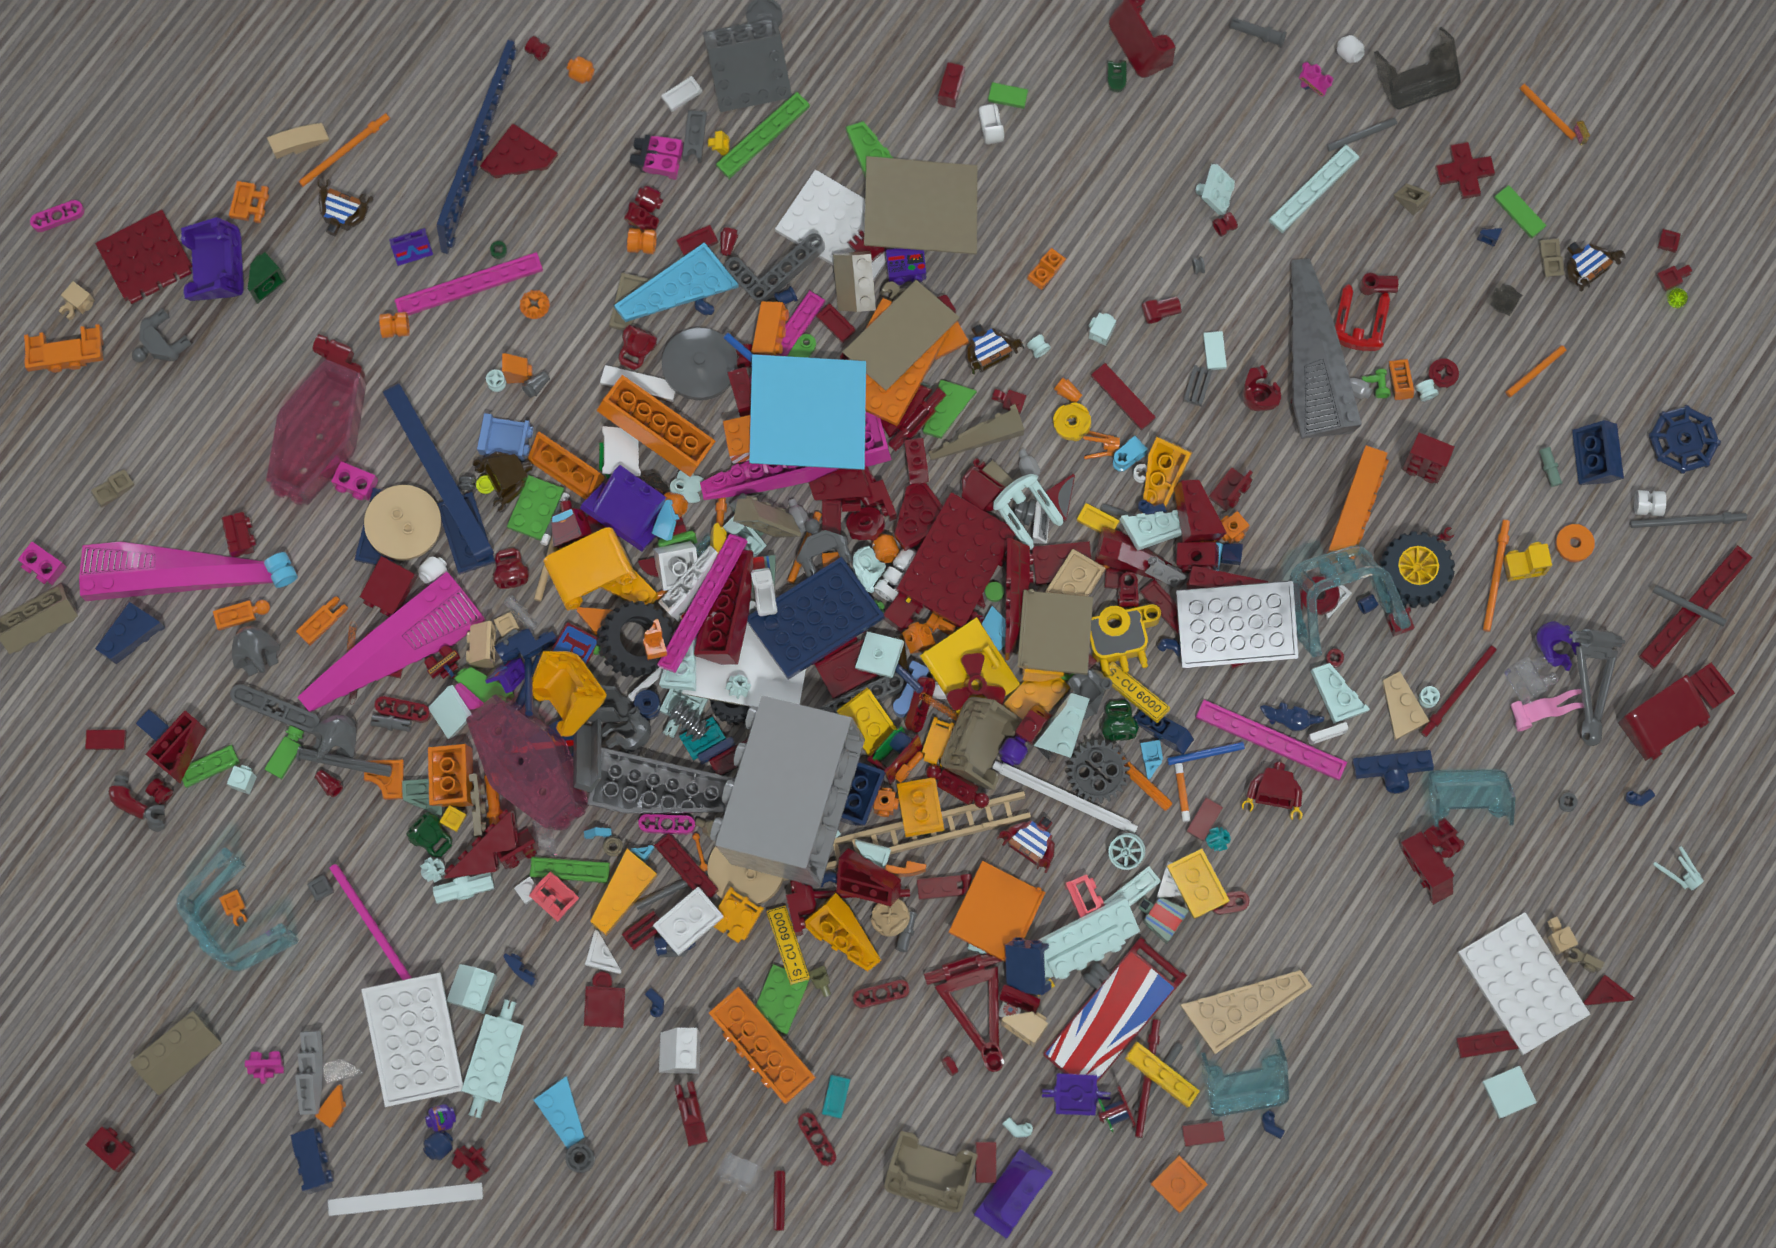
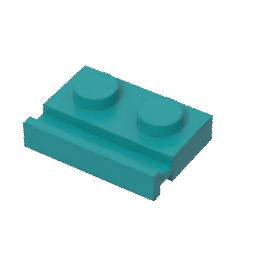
[679,717,726,761]

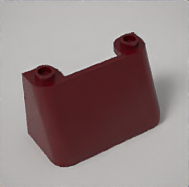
[1109,0,1176,78]
[1618,675,1711,761]

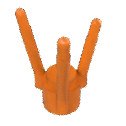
[1083,431,1120,459]

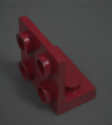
[1209,468,1253,512]
[497,829,539,869]

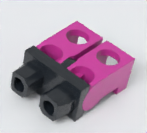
[630,134,684,180]

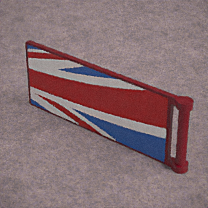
[1043,937,1187,1083]

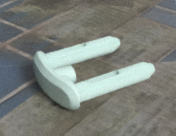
[993,474,1063,550]

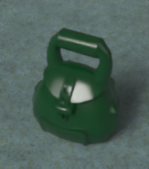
[1101,700,1139,741]
[406,812,452,858]

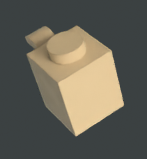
[59,281,95,320]
[1547,917,1578,955]

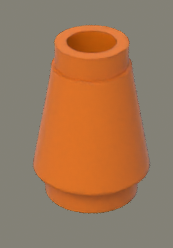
[1054,378,1082,403]

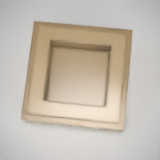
[494,612,520,638]

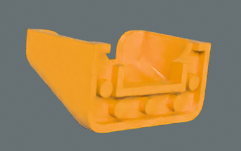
[543,527,637,611]
[532,651,607,737]

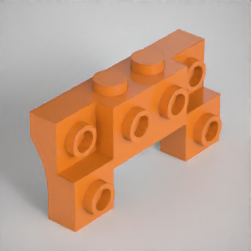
[24,324,103,372]

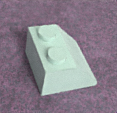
[447,964,497,1014]

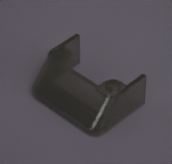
[1374,27,1461,109]

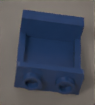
[1005,937,1052,995]

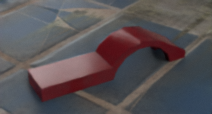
[727,367,751,417]

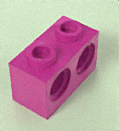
[331,462,378,501]
[17,542,67,585]

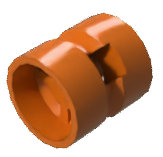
[627,228,657,255]
[379,312,410,338]

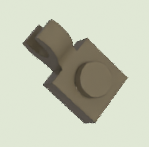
[1566,948,1605,973]

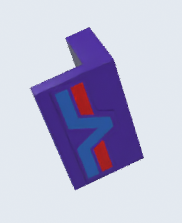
[389,228,433,266]
[485,658,525,693]

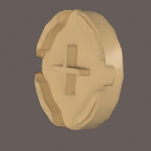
[871,899,910,937]

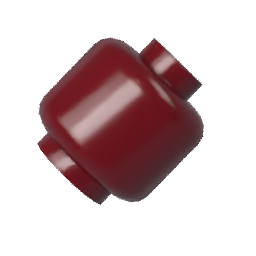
[634,186,663,213]

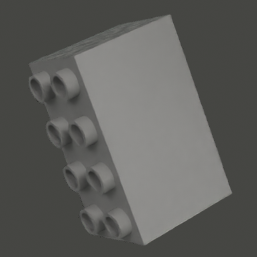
[710,696,865,887]

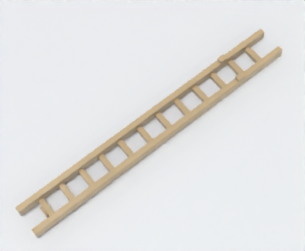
[784,791,1031,881]

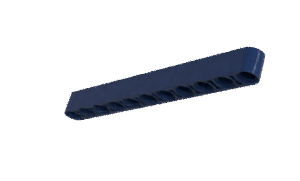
[382,383,494,562]

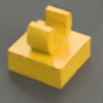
[708,131,730,156]
[440,805,467,832]

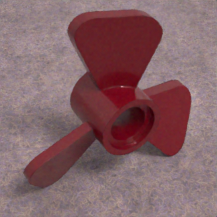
[946,653,1006,711]

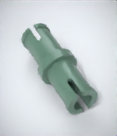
[1539,447,1563,487]

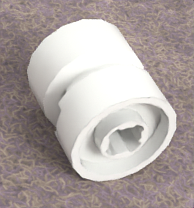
[1634,490,1666,516]
[874,567,904,603]

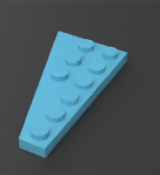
[614,243,739,322]

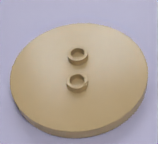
[364,485,442,560]
[708,846,784,907]

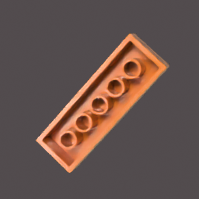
[597,375,716,477]
[1325,445,1389,567]

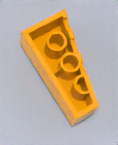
[590,849,658,936]

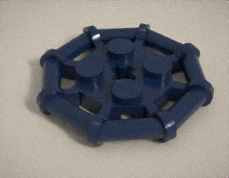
[1648,405,1721,474]

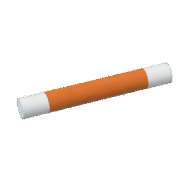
[1175,763,1190,822]

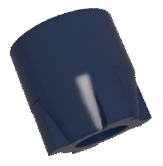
[1357,594,1379,614]

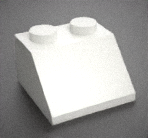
[653,541,697,591]

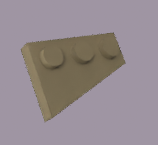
[609,273,651,330]
[469,774,487,839]

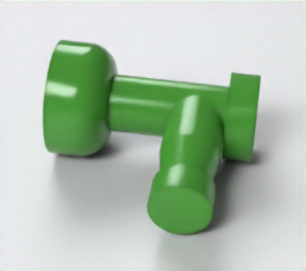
[1362,369,1391,398]

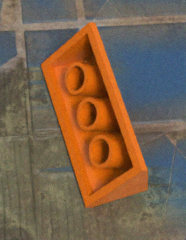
[527,432,605,500]

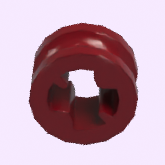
[1326,649,1344,668]

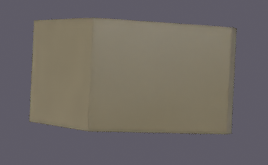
[1393,183,1431,216]

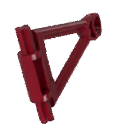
[840,352,946,452]
[924,953,1004,1072]

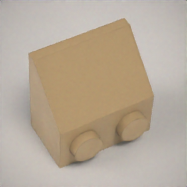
[466,621,496,668]
[1001,1012,1048,1048]

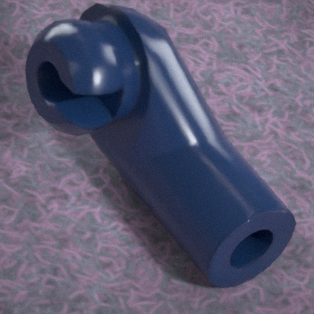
[695,298,714,316]
[1138,500,1167,515]
[1157,638,1181,658]
[1626,789,1655,807]
[819,870,838,888]
[645,988,664,1018]
[1261,1111,1285,1139]

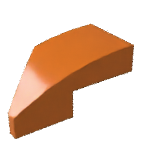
[643,619,667,660]
[315,1084,346,1128]

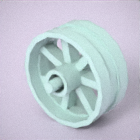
[1109,833,1145,870]

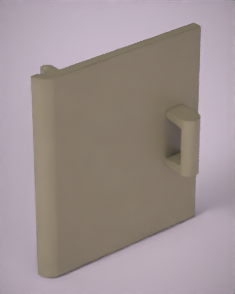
[1017,589,1093,675]

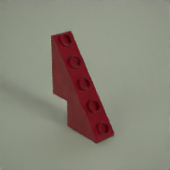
[444,809,520,879]

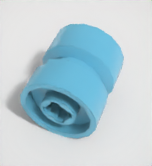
[264,552,298,588]

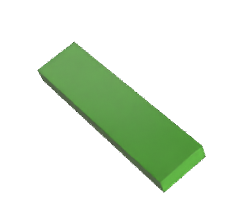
[530,857,610,883]

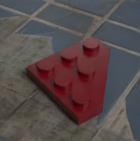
[480,124,558,179]
[895,482,943,551]

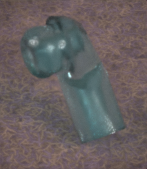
[696,535,710,559]

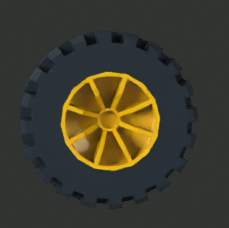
[1378,531,1455,608]

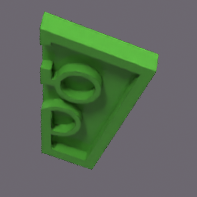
[846,121,893,178]
[923,380,977,439]

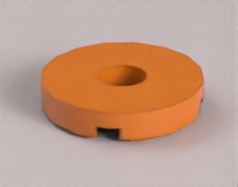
[1555,524,1595,562]

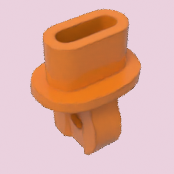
[927,613,956,635]

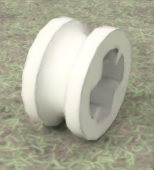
[1133,464,1147,483]

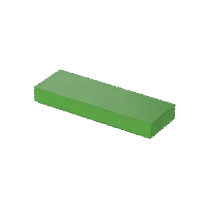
[1494,185,1547,239]
[182,745,240,788]

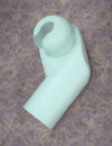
[1003,1117,1033,1137]

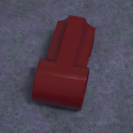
[1359,273,1399,295]
[1141,297,1182,324]

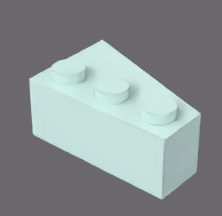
[1034,693,1090,758]

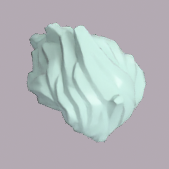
[853,546,886,593]

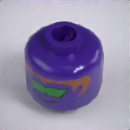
[425,1104,456,1132]

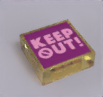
[1573,120,1590,145]

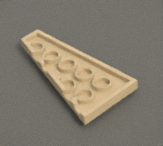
[1180,970,1312,1055]

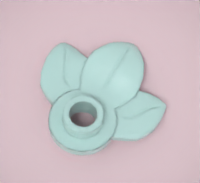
[670,470,705,503]

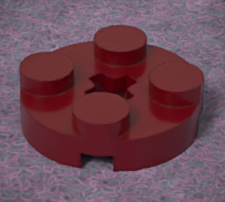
[846,507,885,541]
[1301,576,1340,616]

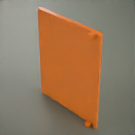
[948,861,1046,962]

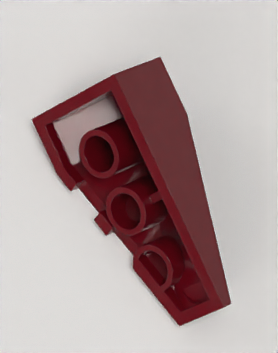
[1095,527,1172,582]

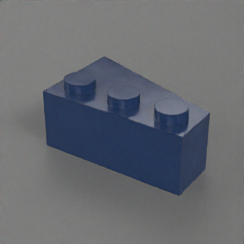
[95,602,165,664]
[290,1128,334,1194]

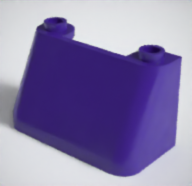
[181,217,244,301]

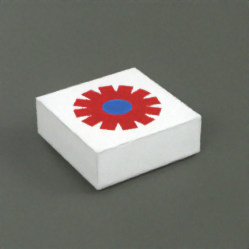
[999,1002,1021,1018]

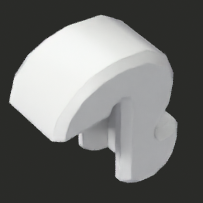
[979,104,1004,145]
[751,568,778,616]

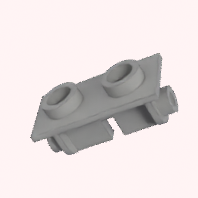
[1145,556,1187,588]

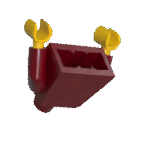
[1242,762,1303,820]

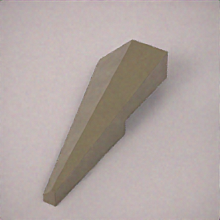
[928,404,1024,460]

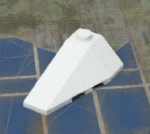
[658,546,718,621]

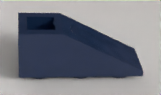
[1133,709,1194,754]

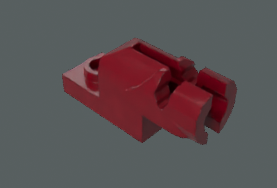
[312,334,365,381]
[860,467,897,521]
[786,880,816,937]
[674,1081,708,1147]

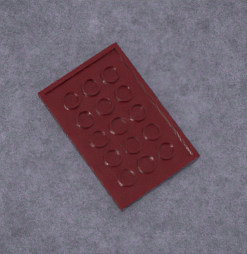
[895,492,1015,628]

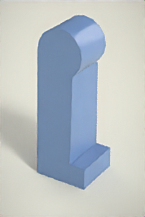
[893,660,930,718]

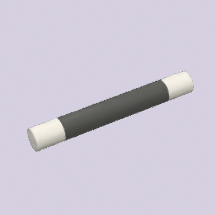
[540,493,570,546]

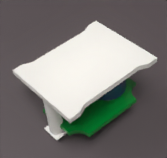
[599,426,641,479]

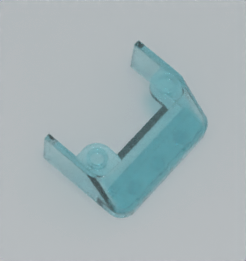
[1428,770,1516,827]
[1201,1039,1289,1116]

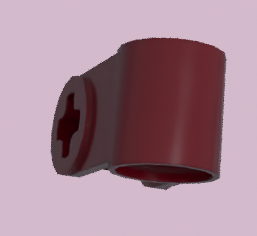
[1117,572,1139,608]

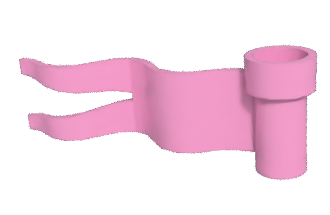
[1510,689,1584,731]

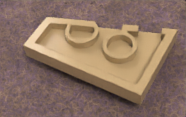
[1382,671,1429,740]

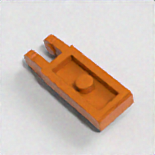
[296,596,348,646]

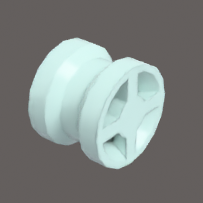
[1027,335,1051,358]
[486,369,507,392]
[1415,379,1439,402]
[1418,686,1440,708]

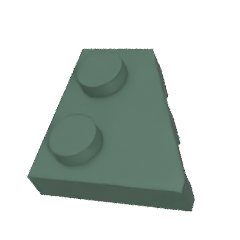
[402,779,443,817]

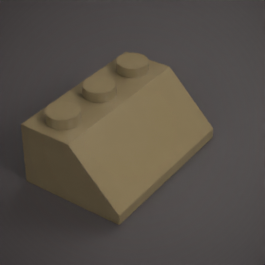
[833,251,876,312]
[733,496,801,538]

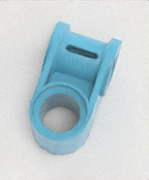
[1113,436,1149,472]

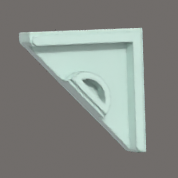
[855,839,891,869]

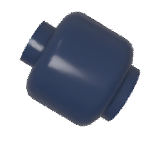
[423,1131,453,1161]

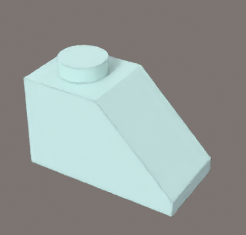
[723,516,767,558]

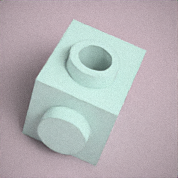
[1089,313,1116,346]
[227,765,257,795]

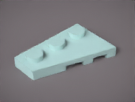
[659,637,696,691]
[1311,663,1370,724]

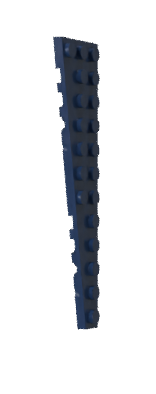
[436,40,518,254]

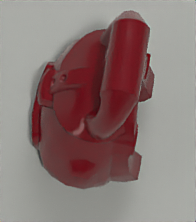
[618,325,657,370]
[493,548,529,589]

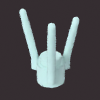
[1653,846,1704,890]

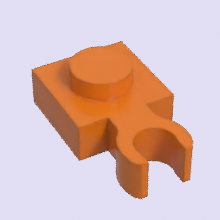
[219,889,248,927]

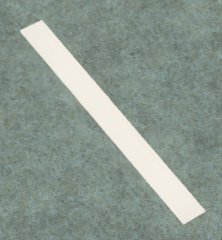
[328,1183,483,1216]

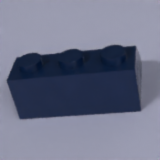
[1572,420,1624,485]
[840,762,885,826]

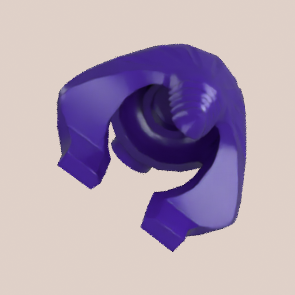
[1536,621,1580,671]

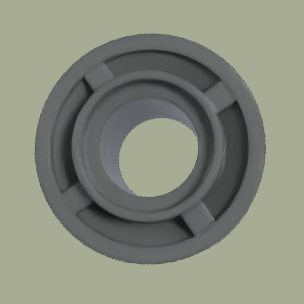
[1014,499,1036,526]
[565,1144,595,1173]

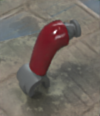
[108,775,165,832]

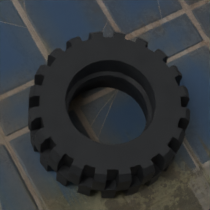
[596,601,674,678]

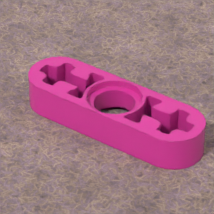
[30,200,84,232]
[638,814,696,835]

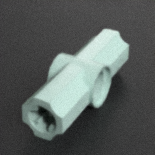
[433,873,495,904]

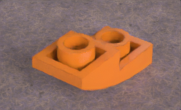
[1027,248,1066,290]

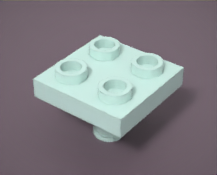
[1196,164,1235,215]

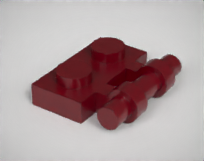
[1424,818,1465,858]

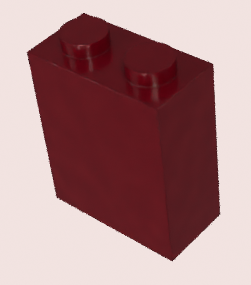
[359,556,418,617]

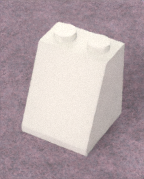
[659,1028,701,1074]

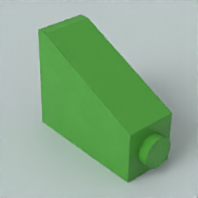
[455,667,515,719]

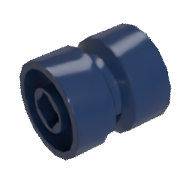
[634,690,661,720]

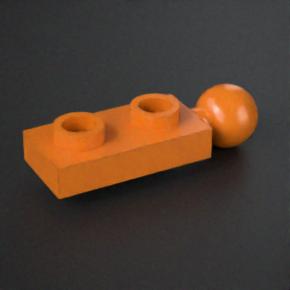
[213,600,270,631]

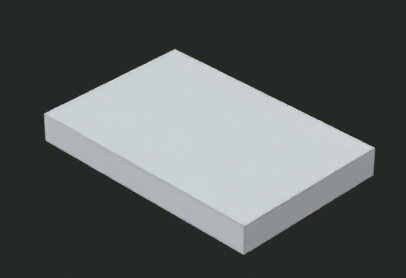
[653,887,724,956]

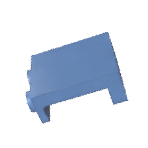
[477,413,533,462]

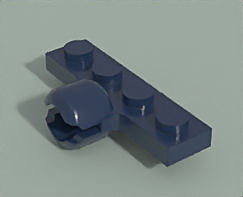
[1352,750,1434,794]

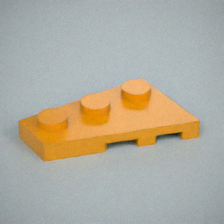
[601,569,658,605]

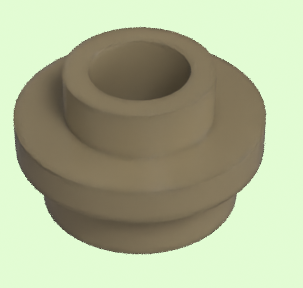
[603,837,623,857]

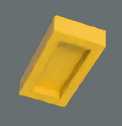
[1077,503,1119,534]

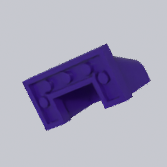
[580,465,666,552]
[974,1149,1053,1239]

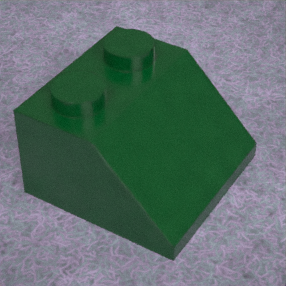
[248,252,286,304]

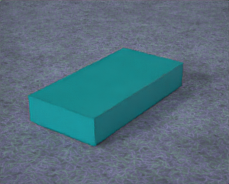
[822,1075,851,1119]

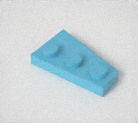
[534,1076,585,1149]

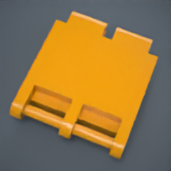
[922,717,955,767]
[713,887,764,943]

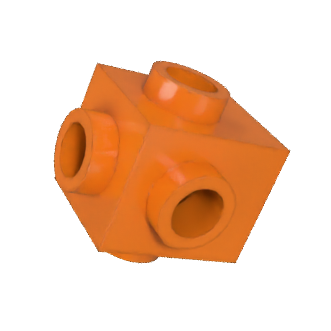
[1221,511,1250,544]
[902,622,936,654]
[873,788,899,817]

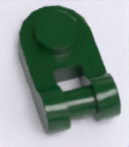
[1107,61,1127,93]

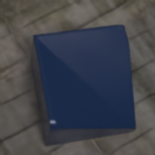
[1477,228,1502,246]
[1221,544,1243,565]

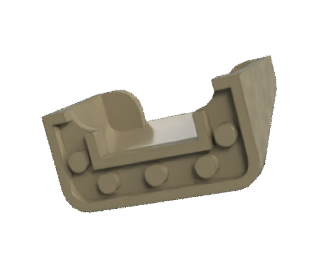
[941,697,1023,790]
[884,1131,978,1213]

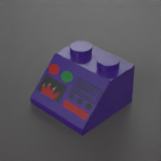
[886,248,926,285]

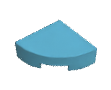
[584,827,612,839]

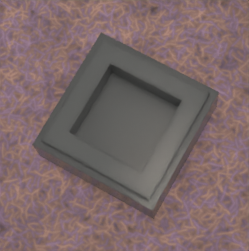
[307,875,334,902]

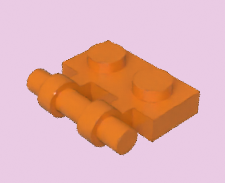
[229,181,269,223]

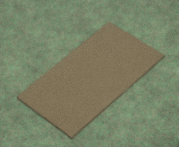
[843,280,960,391]

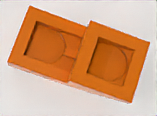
[885,861,926,877]

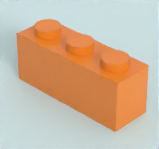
[752,302,789,356]

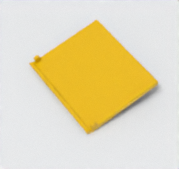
[920,617,1020,715]

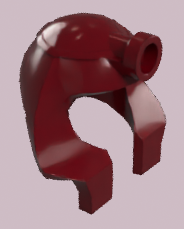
[1242,365,1282,412]

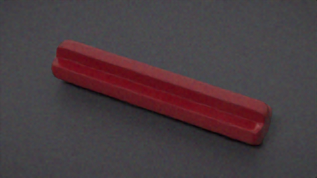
[773,1171,785,1231]

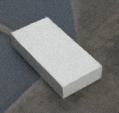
[661,76,703,112]
[1307,722,1349,745]

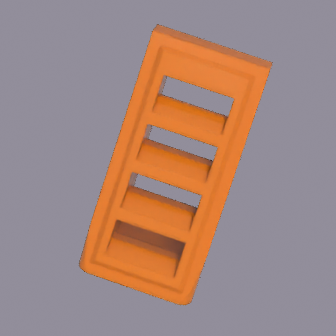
[1389,359,1414,400]

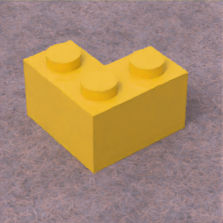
[1503,542,1552,582]

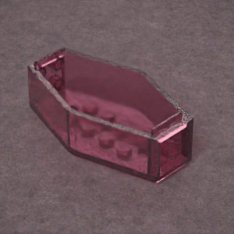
[266,359,366,505]
[466,694,589,831]

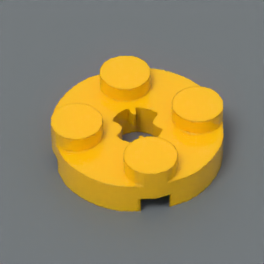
[1053,403,1091,441]

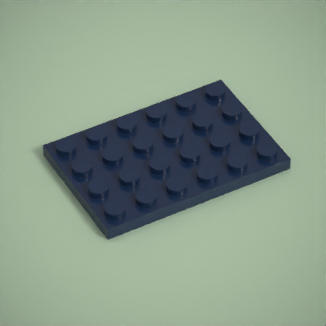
[747,557,885,680]

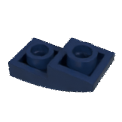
[503,953,538,988]

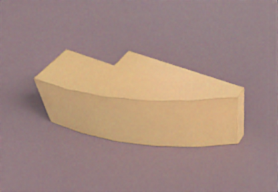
[267,123,329,159]

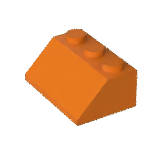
[428,744,474,807]

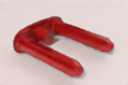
[1335,284,1390,351]

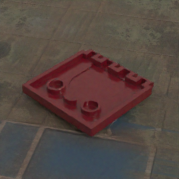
[95,209,192,305]

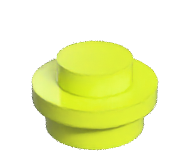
[476,475,494,494]

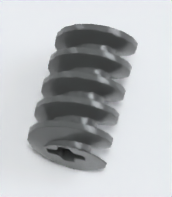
[668,699,711,742]

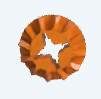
[520,290,550,319]

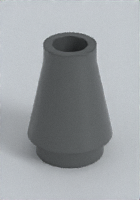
[522,371,550,398]

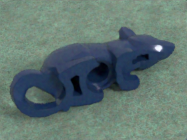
[1260,702,1325,732]

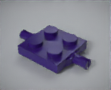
[1042,1073,1111,1116]

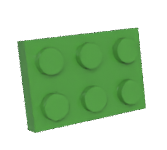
[507,476,565,541]
[756,965,810,1035]

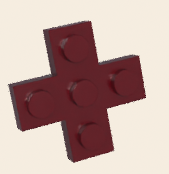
[1435,142,1495,199]

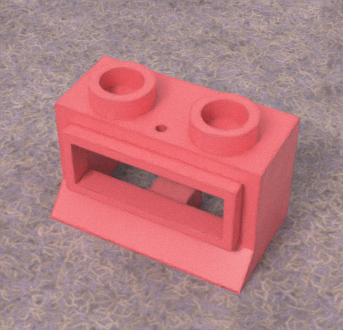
[529,872,579,922]
[1065,874,1105,919]

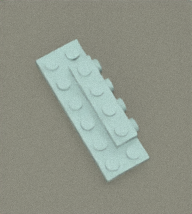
[1039,896,1140,980]

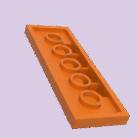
[709,987,816,1104]

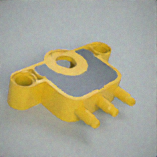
[1090,604,1161,677]

